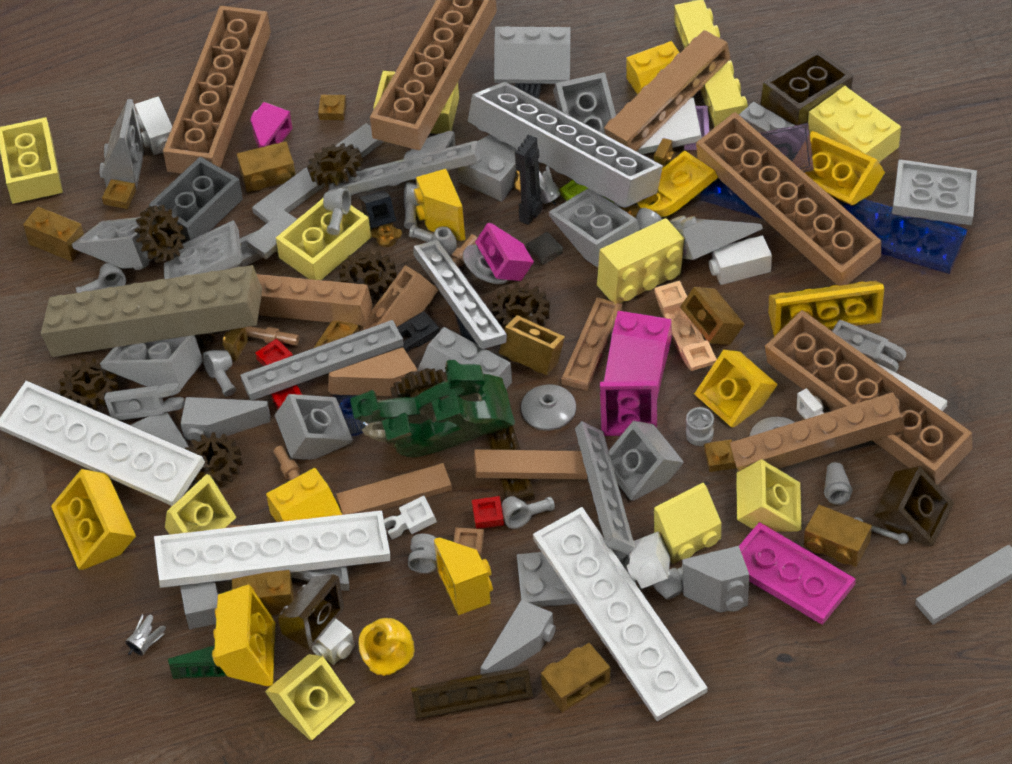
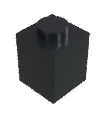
[360,190,396,228]

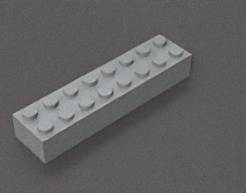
[468,82,663,208]

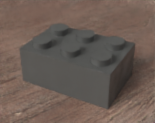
[149,157,243,243]

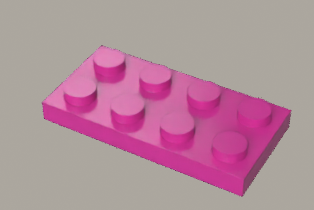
[739,522,856,625]

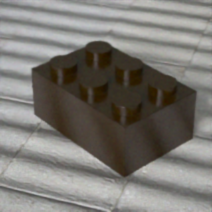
[760,50,853,127]

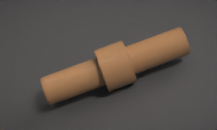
[450,234,477,267]
[246,326,299,346]
[274,446,300,481]

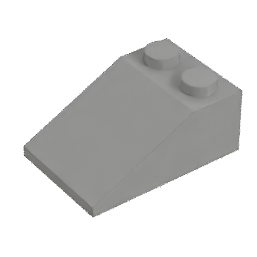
[553,72,616,135]
[100,99,144,189]
[458,134,517,202]
[549,188,640,267]
[670,215,763,260]
[72,217,152,270]
[100,335,203,389]

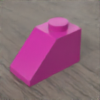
[250,102,293,148]
[475,223,534,281]

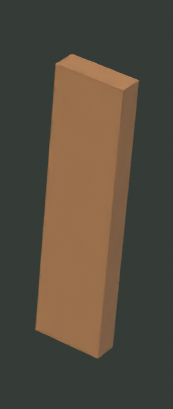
[561,298,622,391]
[473,450,587,479]
[336,463,452,515]

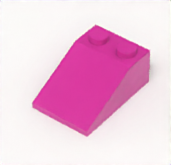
[604,311,672,399]
[600,381,657,436]

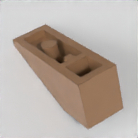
[359,265,438,331]
[328,347,417,396]

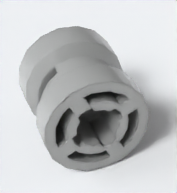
[686,407,714,446]
[408,534,437,573]

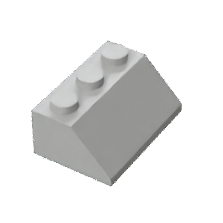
[494,26,570,84]
[418,327,512,389]

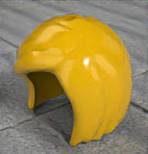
[358,618,415,676]

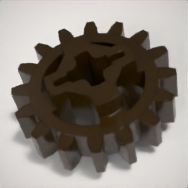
[307,143,364,187]
[134,205,185,263]
[339,249,397,300]
[492,283,550,330]
[59,358,119,411]
[390,368,447,399]
[184,432,243,488]

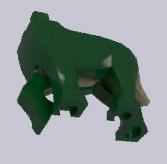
[350,360,515,457]

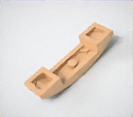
[654,281,717,371]

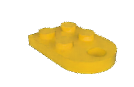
[637,151,718,217]

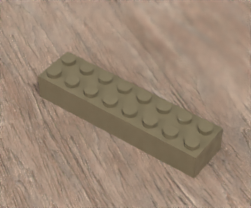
[41,265,262,357]

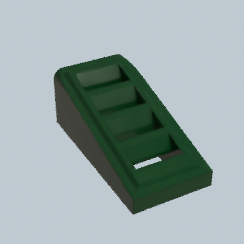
[168,645,227,679]

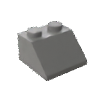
[275,394,353,459]
[608,421,684,500]
[682,546,749,613]

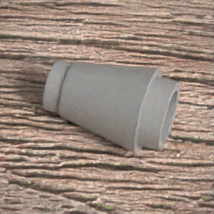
[824,462,852,505]

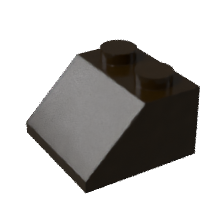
[874,466,954,547]
[278,574,345,650]

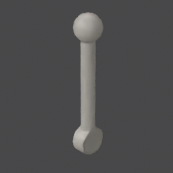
[854,517,909,544]

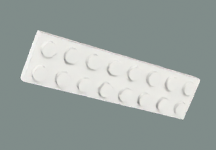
[0,381,205,506]
[533,507,707,721]
[154,510,390,588]

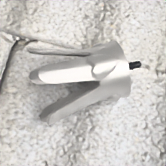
[539,166,560,205]
[125,614,166,656]

